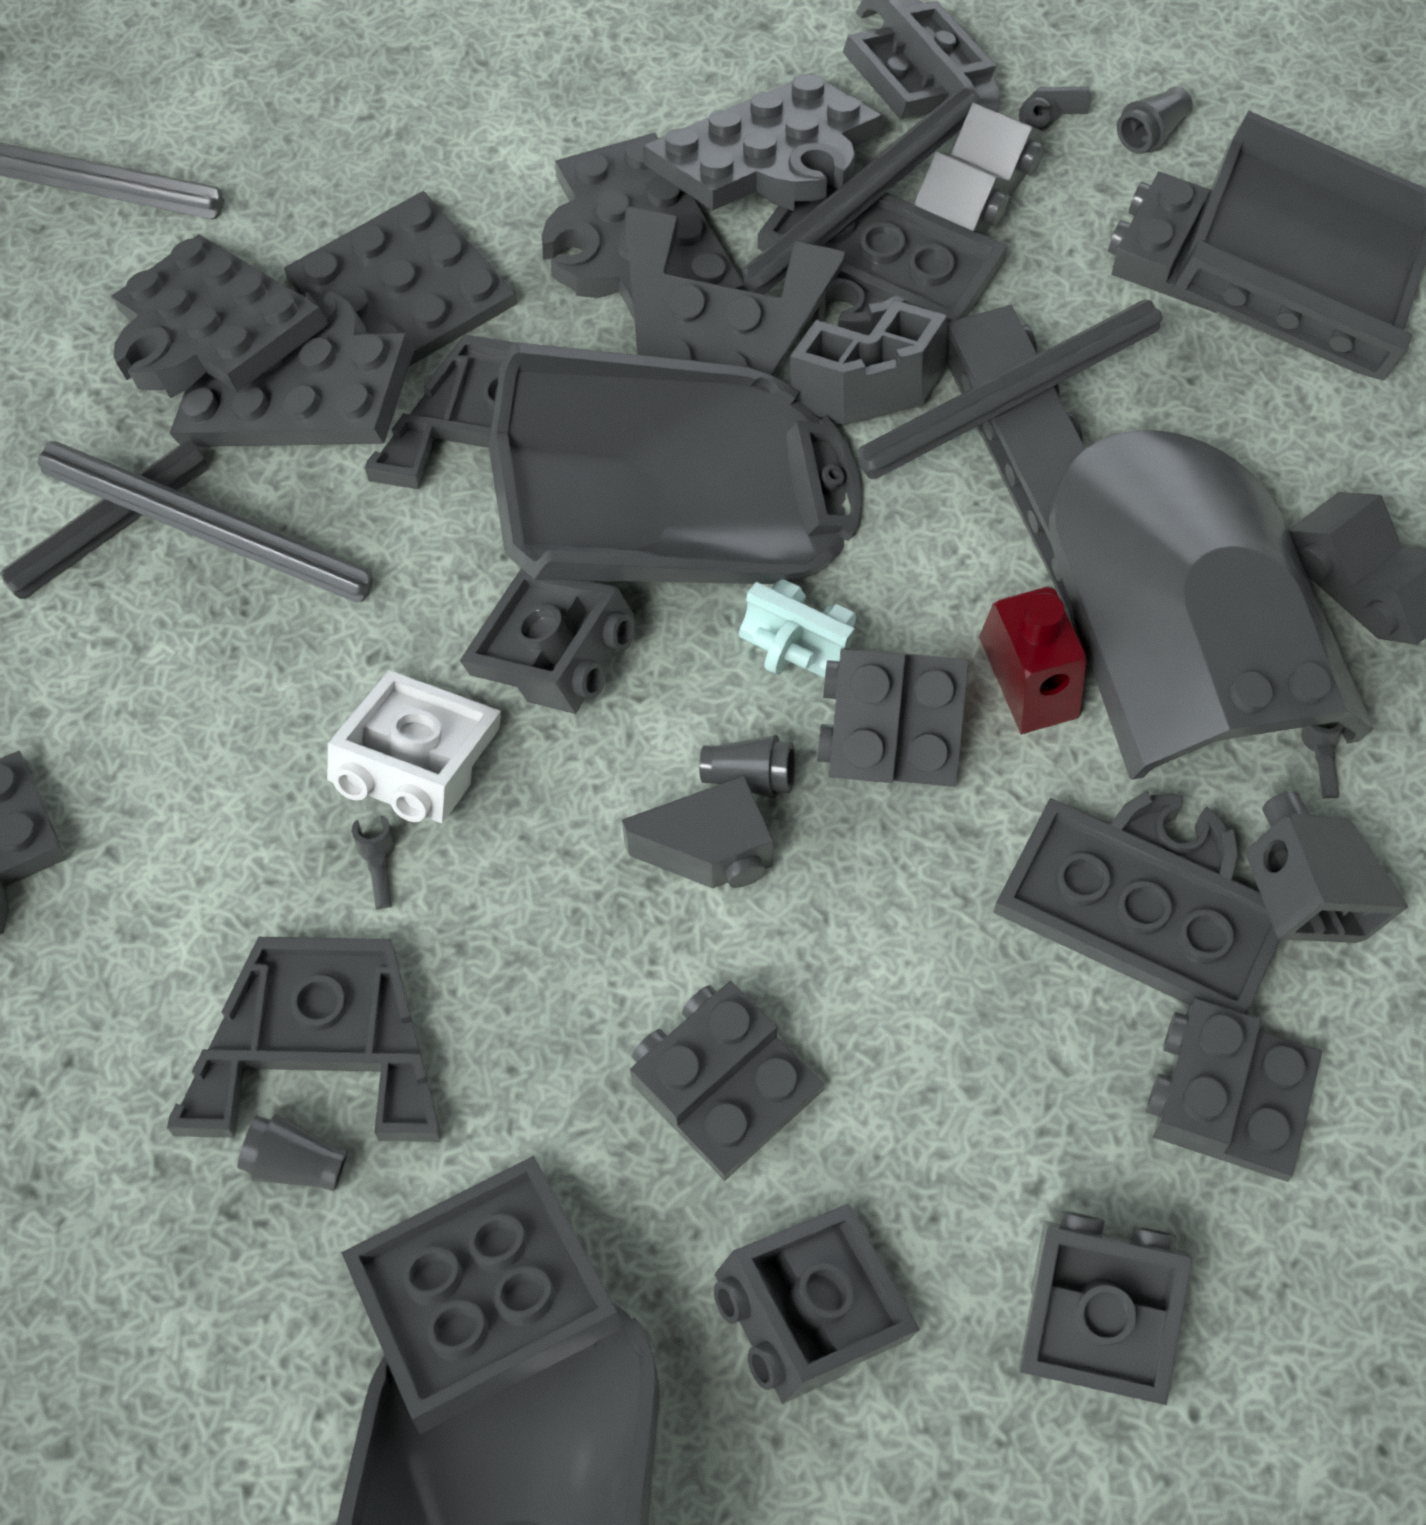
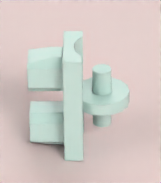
[738,579,857,678]

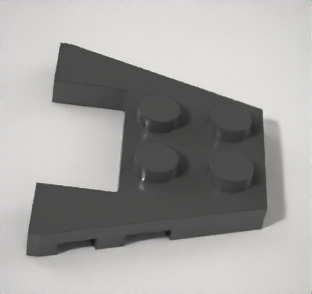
[625,206,845,377]
[365,334,516,490]
[167,937,441,1142]

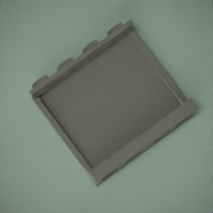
[1171,110,1426,381]

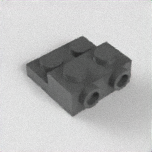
[1108,171,1217,313]
[460,568,636,714]
[817,647,969,787]
[630,980,824,1181]
[1146,998,1323,1182]
[714,1204,920,1404]
[1019,1211,1193,1405]

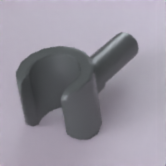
[1301,722,1344,799]
[351,816,395,910]

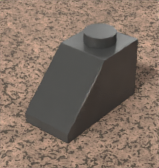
[622,776,773,889]

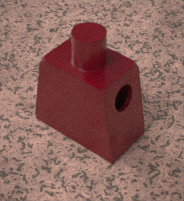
[979,586,1086,735]

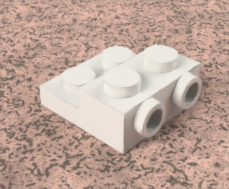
[327,670,501,824]

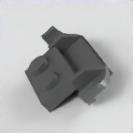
[842,0,1000,120]

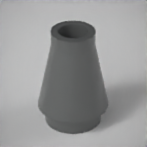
[1117,86,1193,153]
[699,735,795,799]
[237,1114,348,1192]

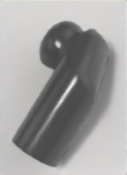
[1019,86,1090,131]

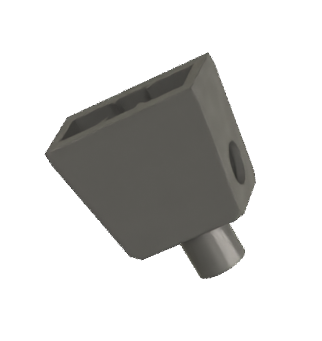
[1247,791,1408,943]

